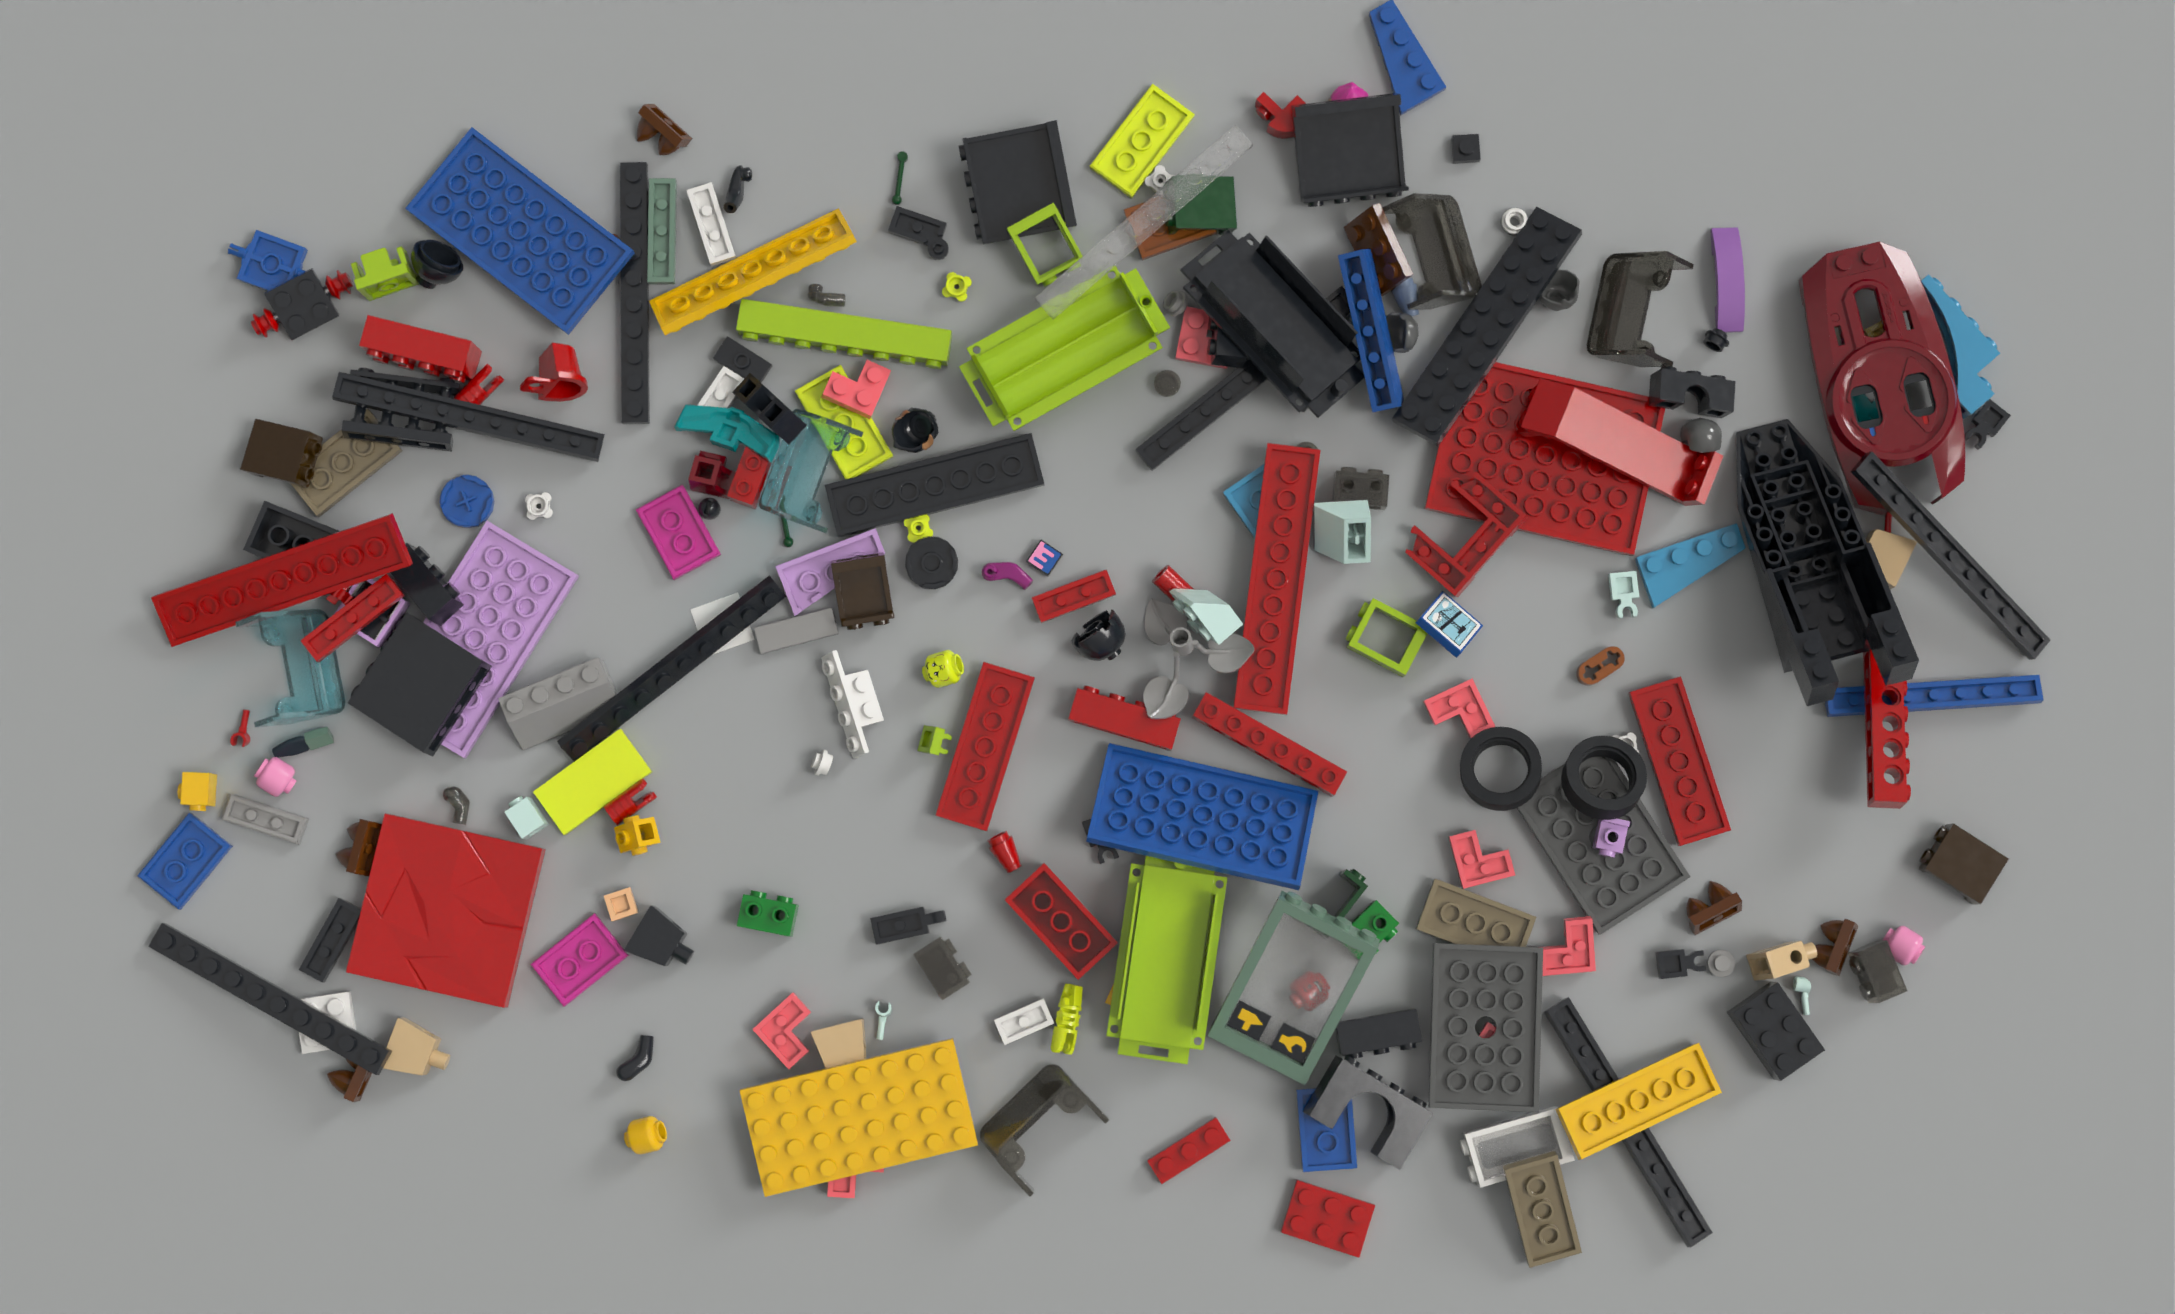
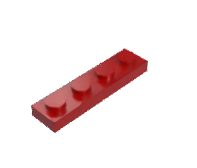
[300,574,405,662]

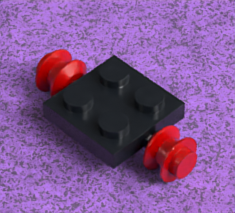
[251,268,353,340]

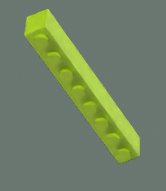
[736,299,953,369]

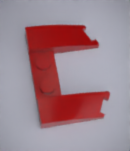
[1405,472,1528,597]

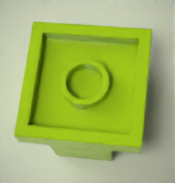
[351,246,419,301]

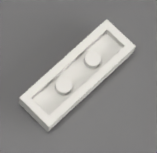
[687,182,736,266]

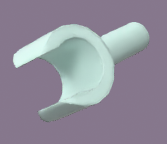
[1793,976,1811,1015]
[875,1001,892,1040]

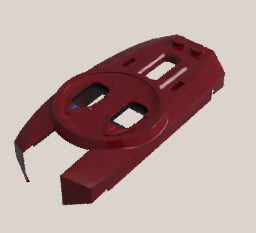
[1798,241,1965,516]

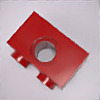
[727,446,774,510]

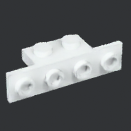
[821,650,884,759]

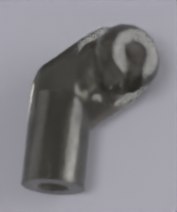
[807,284,845,307]
[443,786,470,825]

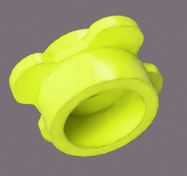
[942,272,972,302]
[904,515,933,543]

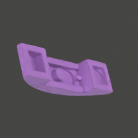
[1710,227,1745,333]

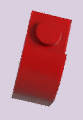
[1255,92,1306,139]

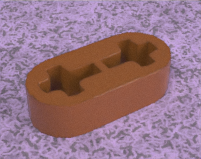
[1576,646,1625,686]

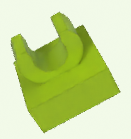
[917,725,952,755]

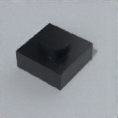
[1451,134,1481,164]

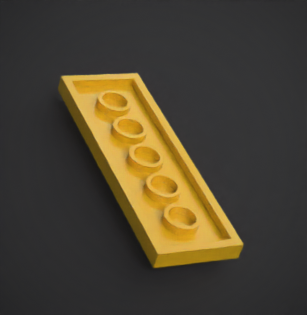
[1555,1043,1722,1160]

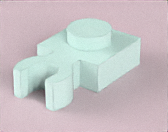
[1608,571,1639,619]

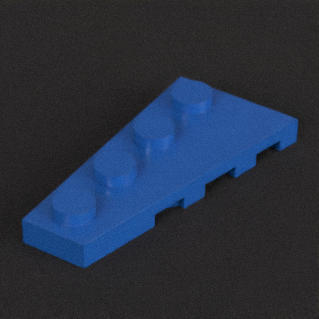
[1369,0,1446,116]

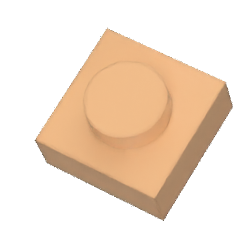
[604,887,639,922]

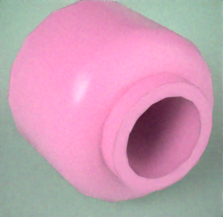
[254,757,297,797]
[1882,926,1926,966]

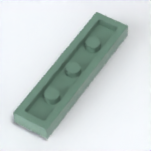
[647,178,677,284]

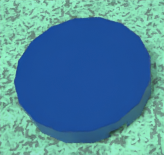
[440,475,495,528]

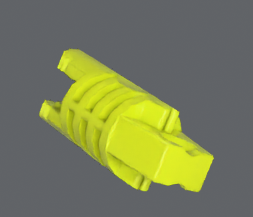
[1050,984,1083,1055]

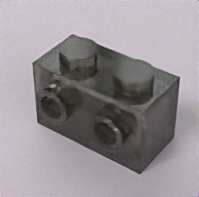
[1332,467,1389,510]
[913,937,972,1000]
[1848,940,1907,1003]

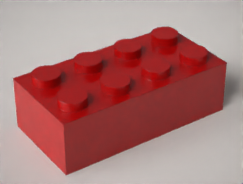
[359,315,482,383]
[1005,863,1118,980]

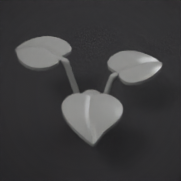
[1143,598,1255,719]

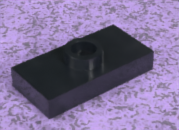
[713,336,772,383]

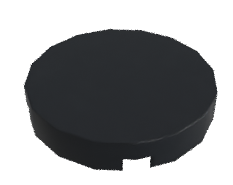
[905,536,958,589]

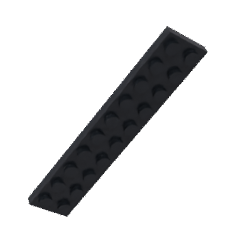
[1392,206,1582,446]

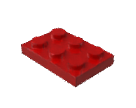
[1281,1180,1375,1258]

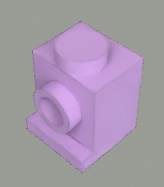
[1592,818,1630,858]

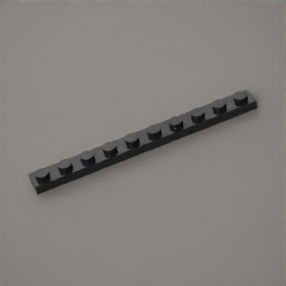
[620,162,650,424]
[1135,286,1351,471]
[332,372,605,462]
[1850,451,2050,660]
[557,575,786,762]
[148,923,392,1075]
[1544,997,1713,1247]

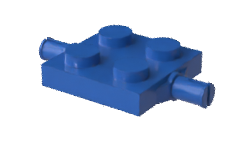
[228,230,308,291]

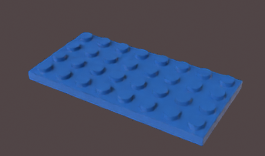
[405,127,635,335]
[1086,743,1319,890]

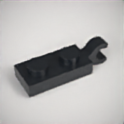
[870,907,947,945]

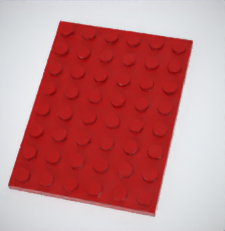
[1424,362,1665,556]

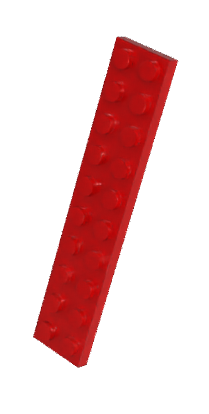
[1234,443,1321,715]
[151,513,413,647]

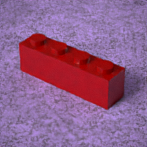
[1068,685,1181,751]

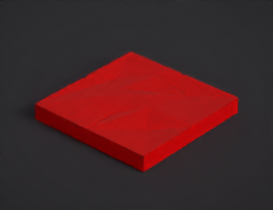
[346,813,546,1008]

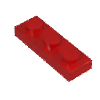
[1032,569,1116,623]
[1147,1117,1231,1184]

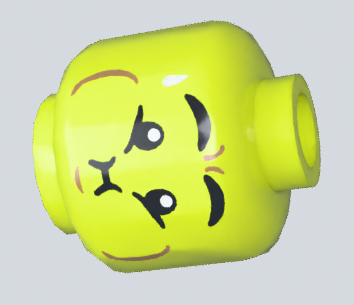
[922,650,964,688]

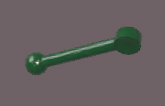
[892,151,908,205]
[775,493,793,547]

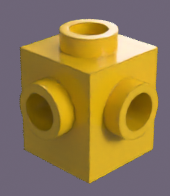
[614,815,660,856]

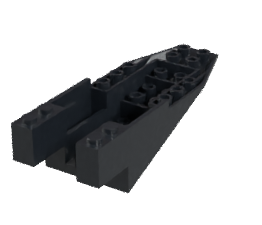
[1737,419,1919,706]

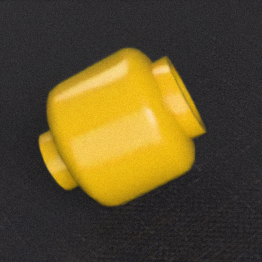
[624,1116,667,1155]

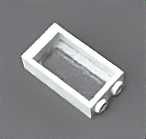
[1459,1106,1575,1188]

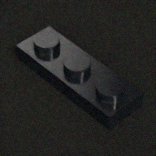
[299,898,361,983]

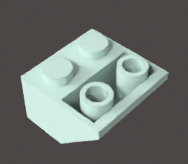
[1314,500,1371,564]
[1170,588,1243,645]

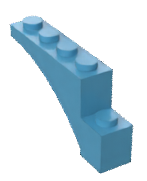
[1921,274,2000,419]

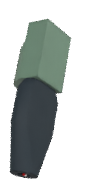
[272,727,334,758]

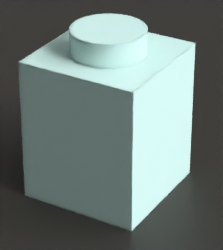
[504,796,549,840]

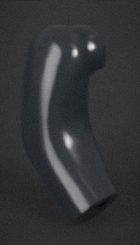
[724,165,752,213]
[616,1035,654,1081]

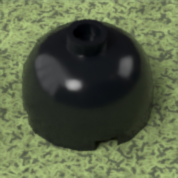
[1071,610,1126,661]

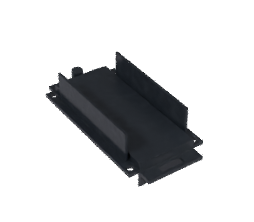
[1180,230,1365,418]

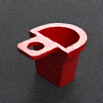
[520,343,588,402]

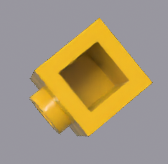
[177,772,217,811]

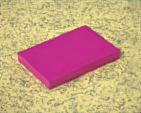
[636,484,721,580]
[531,913,629,1007]

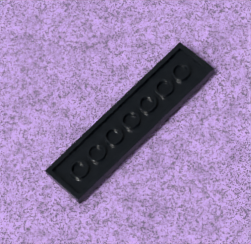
[825,433,1045,537]

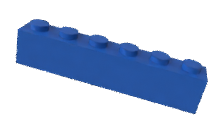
[1338,249,1404,412]

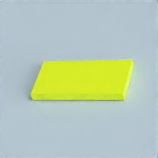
[1090,84,1195,199]
[795,365,894,479]
[533,728,652,835]

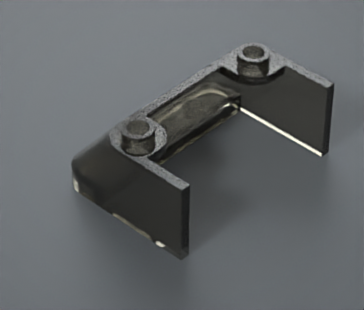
[1382,193,1482,310]
[1587,251,1694,367]
[980,1064,1109,1196]

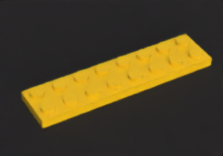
[649,208,857,335]

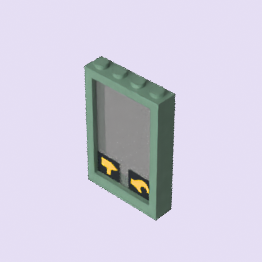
[1208,890,1380,1085]

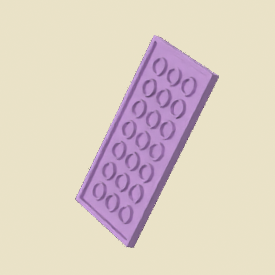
[423,521,579,759]

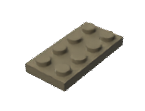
[290,408,403,517]
[1416,879,1537,947]
[1502,1151,1582,1268]

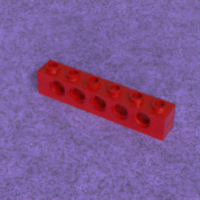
[1863,649,1911,809]
[1192,692,1347,797]

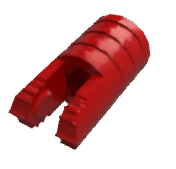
[454,364,504,405]
[1152,565,1195,602]
[604,778,657,826]

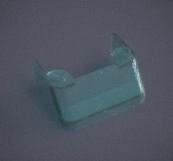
[759,409,863,533]
[236,609,345,728]

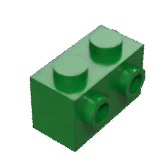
[737,890,799,937]
[1338,900,1399,961]

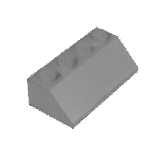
[498,657,617,750]

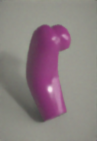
[982,562,1033,590]

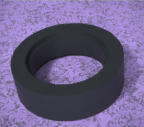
[1460,727,1542,811]
[1561,736,1647,820]

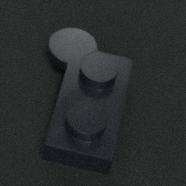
[888,206,949,260]

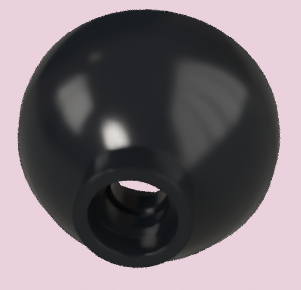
[411,240,463,289]

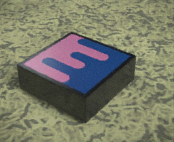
[1026,540,1063,577]

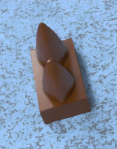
[636,104,693,155]
[335,819,382,876]
[1686,881,1742,935]
[1812,919,1858,976]
[327,1058,372,1102]

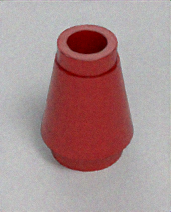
[988,831,1022,873]

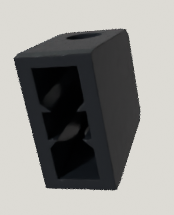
[624,905,694,966]

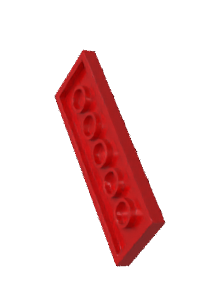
[935,662,1035,832]
[1628,676,1731,846]

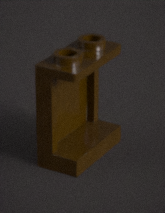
[240,419,323,488]
[831,552,895,630]
[1919,823,2009,905]

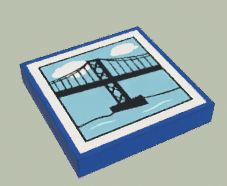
[1416,591,1483,658]

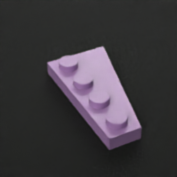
[775,528,885,616]

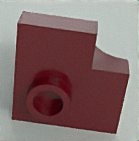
[688,450,736,499]

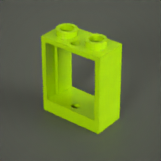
[1006,202,1084,287]
[1345,598,1427,677]

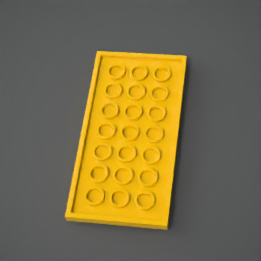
[739,1038,978,1197]

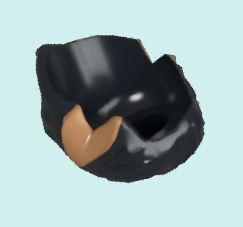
[891,407,939,453]

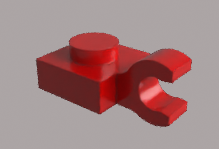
[324,587,354,605]

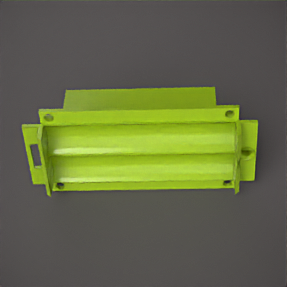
[959,265,1170,431]
[1106,856,1228,1064]

